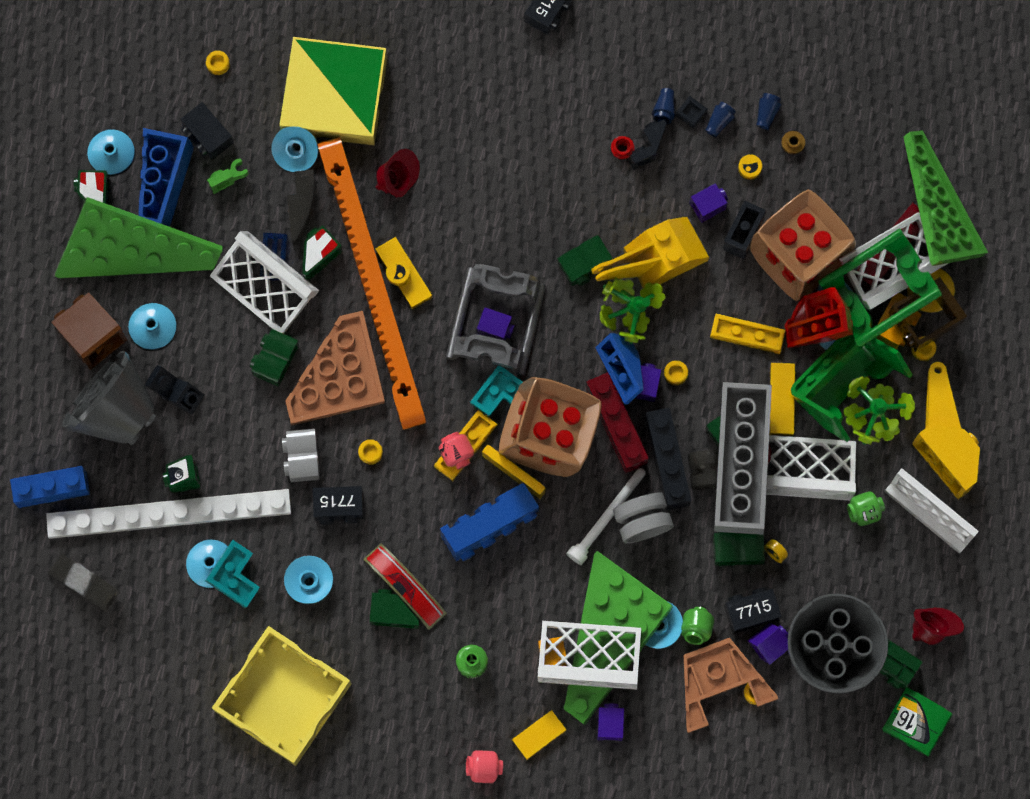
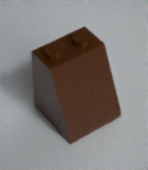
[51,292,128,370]

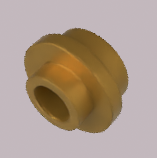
[781,131,805,154]

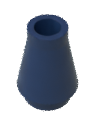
[652,88,675,125]
[756,93,782,130]
[705,101,736,138]

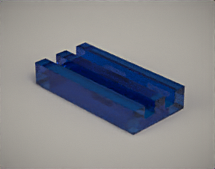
[260,233,288,281]

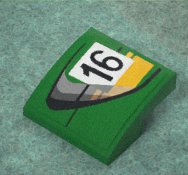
[882,687,953,757]

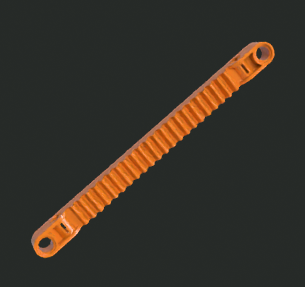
[317,137,426,430]

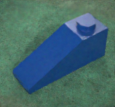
[595,333,643,405]

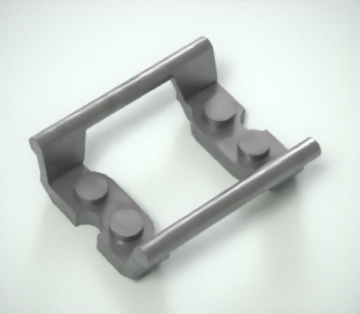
[445,264,546,376]

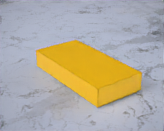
[512,710,566,760]

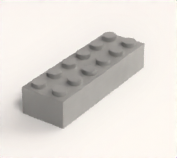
[714,382,772,535]

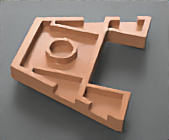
[684,638,778,733]

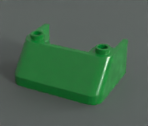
[791,335,912,442]

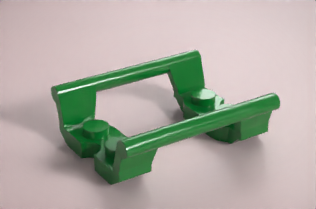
[818,228,942,348]

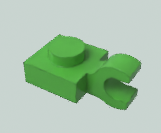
[207,159,249,194]

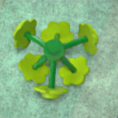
[599,278,666,344]
[844,376,915,445]

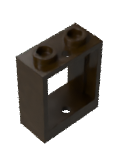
[889,277,967,352]

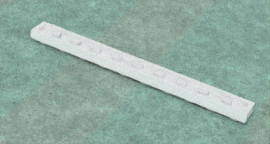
[46,489,291,539]

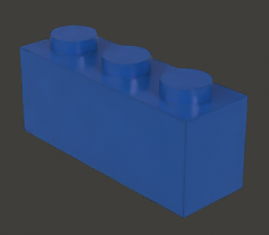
[10,466,90,508]

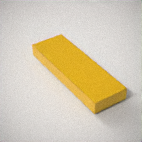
[375,237,432,309]
[710,314,785,354]
[769,363,795,436]
[434,410,497,481]
[482,445,545,499]

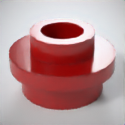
[611,136,634,160]

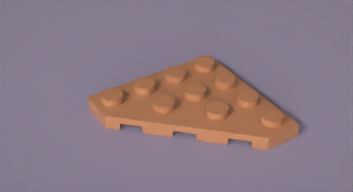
[285,311,385,426]

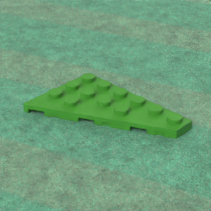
[904,130,988,266]
[55,197,223,278]
[564,551,673,725]

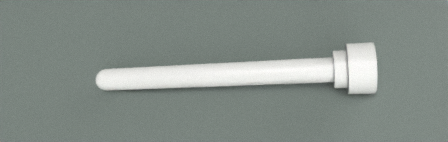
[566,468,645,565]

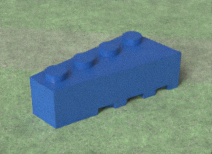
[139,128,194,227]
[440,483,539,562]

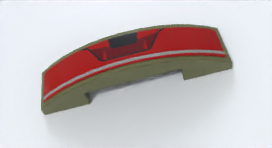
[363,543,447,630]

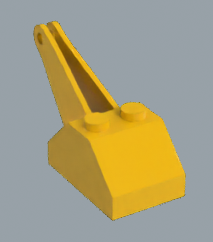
[591,217,709,288]
[912,362,980,500]

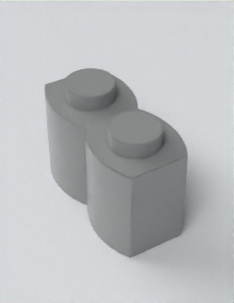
[282,429,320,482]

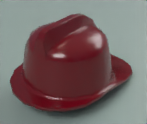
[375,149,420,197]
[912,607,964,645]

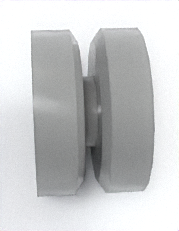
[613,493,674,544]

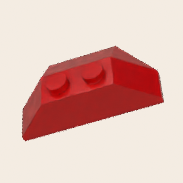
[784,287,853,348]

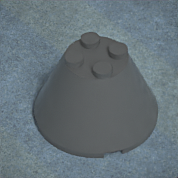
[62,351,156,445]
[787,594,888,694]

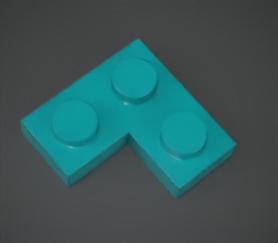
[470,366,523,418]
[205,540,260,608]

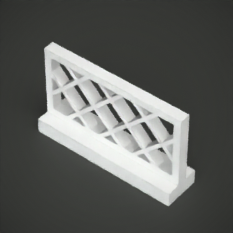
[839,213,948,309]
[210,231,319,334]
[766,435,856,501]
[884,468,979,554]
[538,621,641,690]

